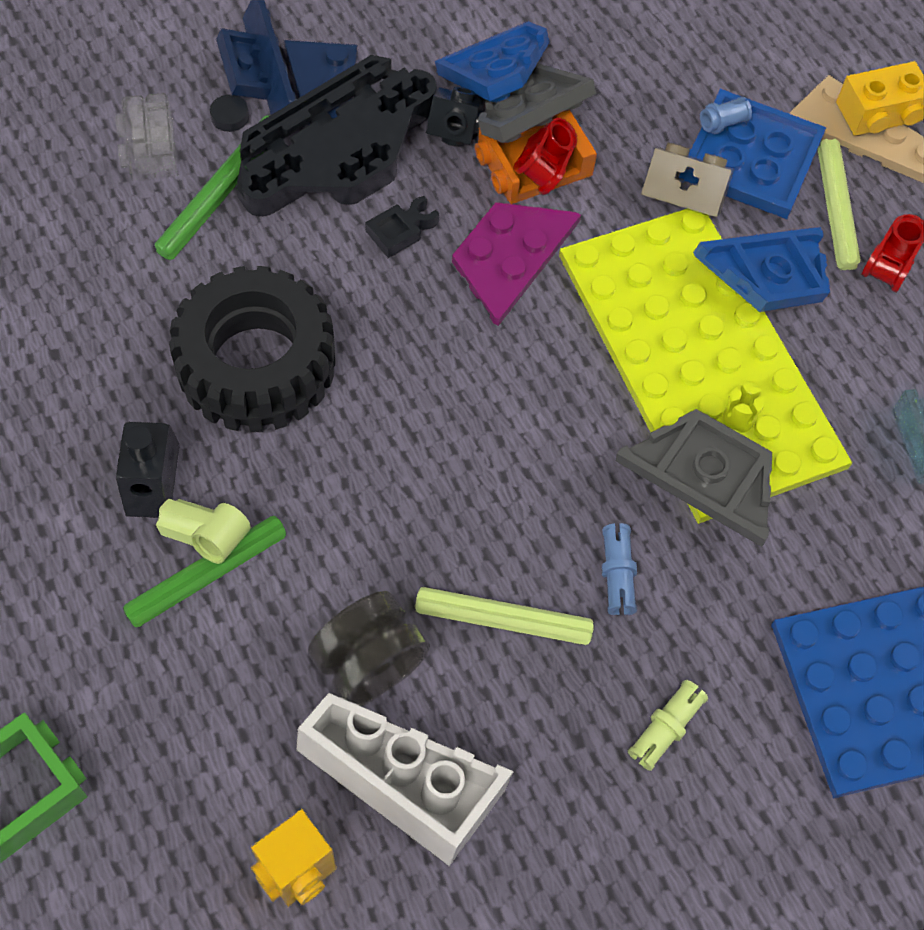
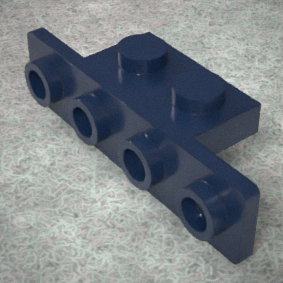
[216,0,296,115]

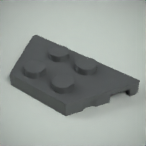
[615,409,772,547]

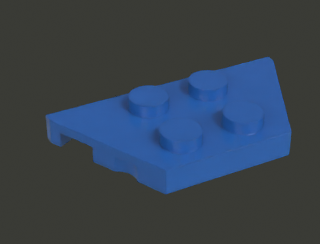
[693,227,830,312]

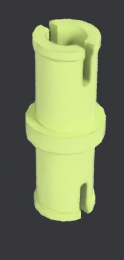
[627,680,708,771]

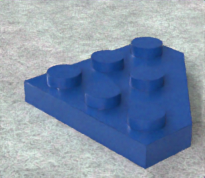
[435,21,550,102]

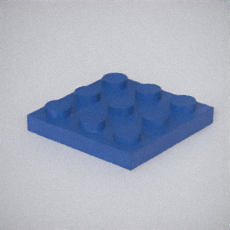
[679,89,827,219]

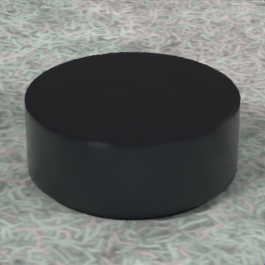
[210,94,249,132]

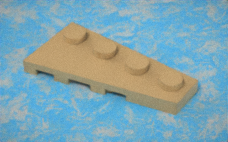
[789,75,924,183]

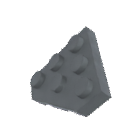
[478,63,596,143]

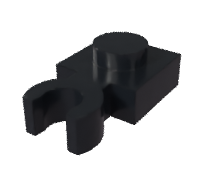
[365,196,439,258]

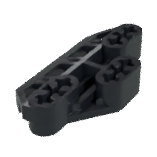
[236,55,437,217]

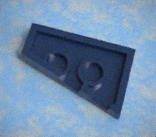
[284,40,358,126]

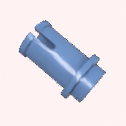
[700,97,752,134]

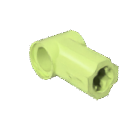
[156,499,251,564]

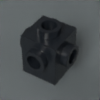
[426,87,485,147]

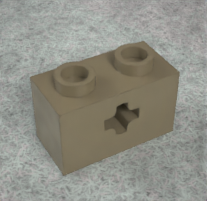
[641,142,734,217]

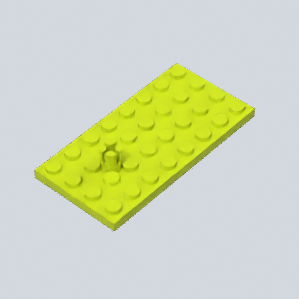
[559,208,852,524]

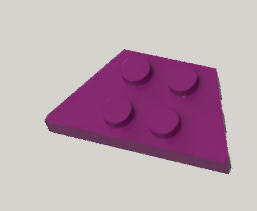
[452,202,581,326]

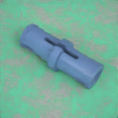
[602,523,637,615]

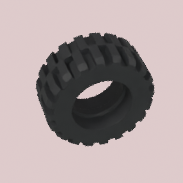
[169,266,336,432]

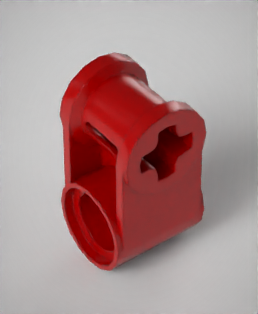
[513,118,578,195]
[861,214,924,293]

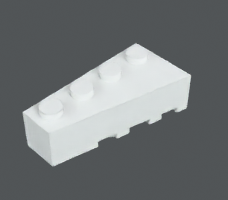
[297,693,513,866]

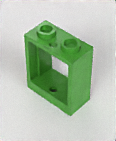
[0,712,88,863]

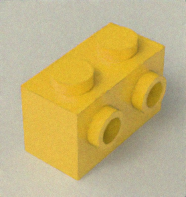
[836,61,924,136]
[251,809,336,907]

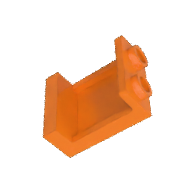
[475,110,597,204]

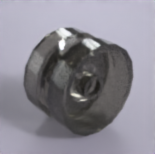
[308,591,430,706]

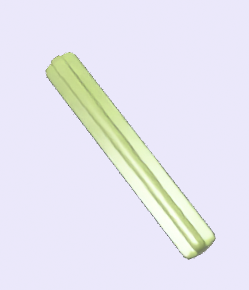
[817,138,861,270]
[415,587,594,645]

